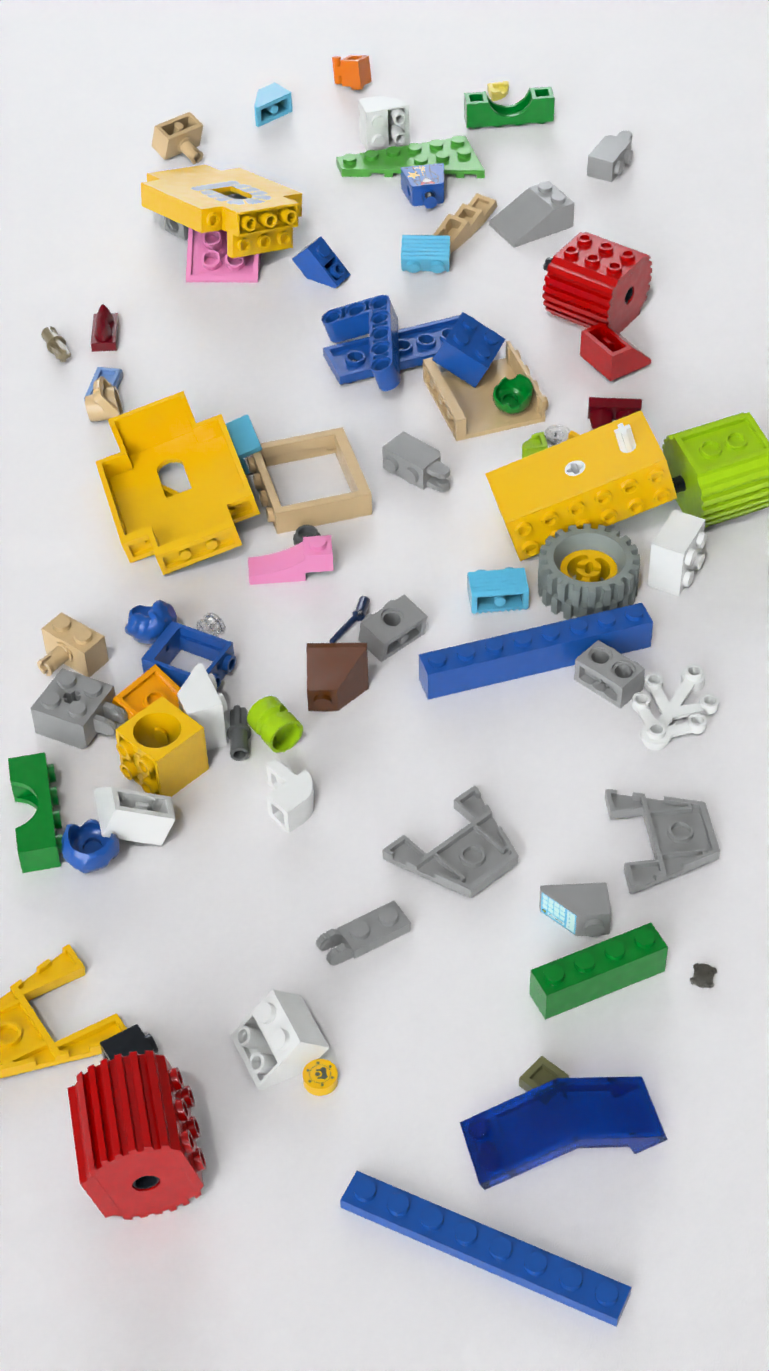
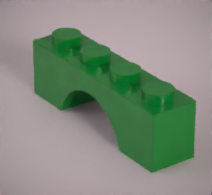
[464,86,555,129]
[8,752,63,873]

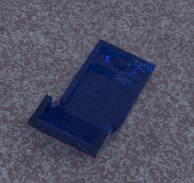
[460,1076,668,1190]

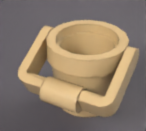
[85,376,123,422]

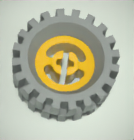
[538,524,640,620]

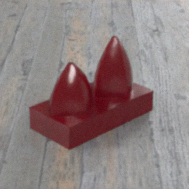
[91,304,119,352]
[588,397,642,430]

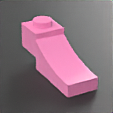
[248,535,334,585]

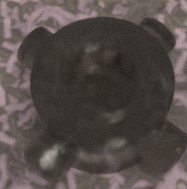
[690,963,718,988]

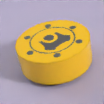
[302,1059,338,1096]

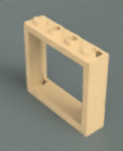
[247,427,372,534]

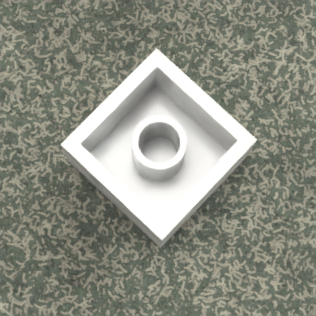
[647,510,708,596]

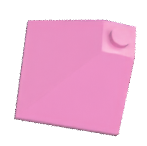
[186,228,262,283]

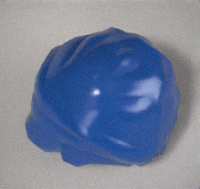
[125,600,177,644]
[61,819,120,874]

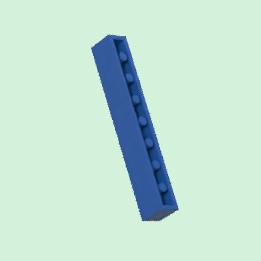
[419,603,653,700]

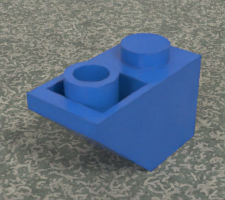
[292,236,351,288]

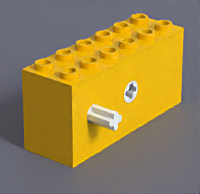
[485,410,677,561]

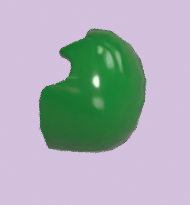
[493,374,533,414]

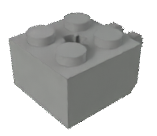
[30,668,128,749]

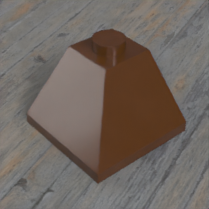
[306,643,369,711]

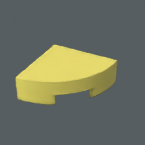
[487,81,509,101]

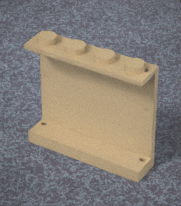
[423,341,548,441]

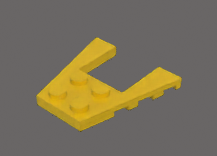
[0,944,127,1078]

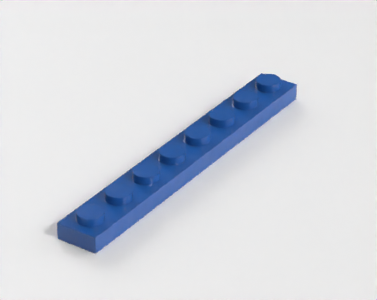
[340,1171,632,1327]

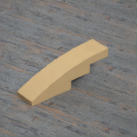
[433,193,498,254]

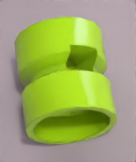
[247,696,303,753]

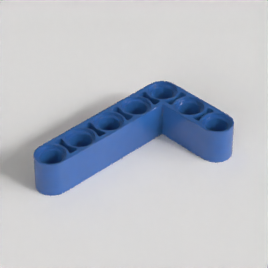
[321,295,401,391]

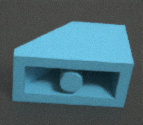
[254,82,292,127]

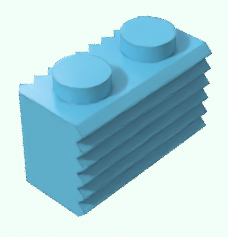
[401,235,450,273]
[467,567,529,615]

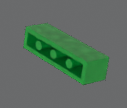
[529,922,668,1020]

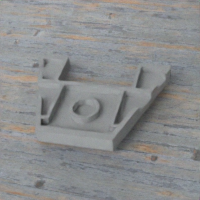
[382,785,519,898]
[604,789,720,894]

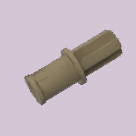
[41,326,71,362]

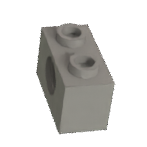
[358,594,428,662]

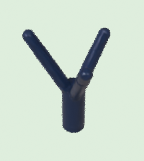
[329,596,370,643]

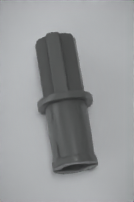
[227,705,251,761]

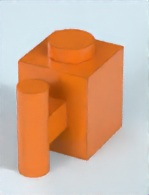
[332,55,372,90]

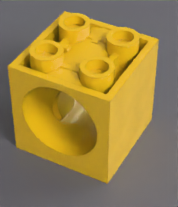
[115,697,209,797]

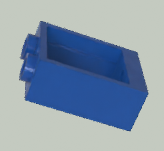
[141,621,236,690]

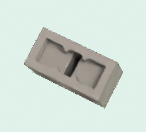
[574,640,645,709]

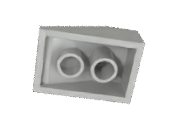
[489,181,574,248]

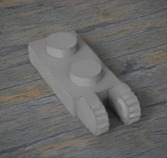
[316,901,411,966]

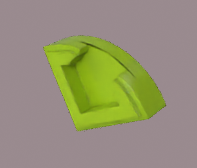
[522,432,548,458]

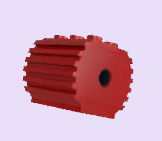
[542,232,652,334]
[67,1050,206,1220]

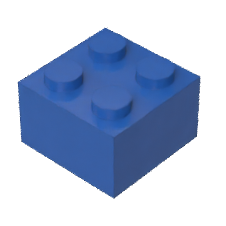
[432,312,506,388]

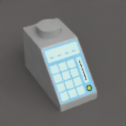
[539,882,611,937]

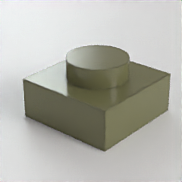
[519,1056,569,1106]

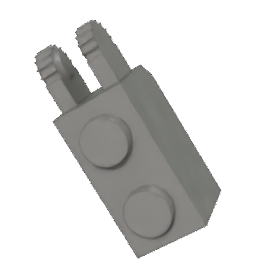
[587,130,633,182]
[382,431,450,492]

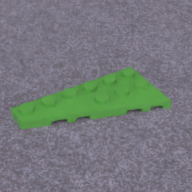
[336,136,485,178]

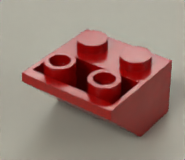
[580,322,651,381]

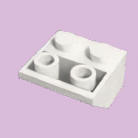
[358,95,410,151]
[177,663,229,751]
[93,787,176,846]
[231,989,329,1090]

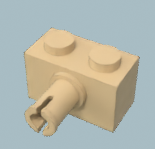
[151,112,203,164]
[37,612,109,677]

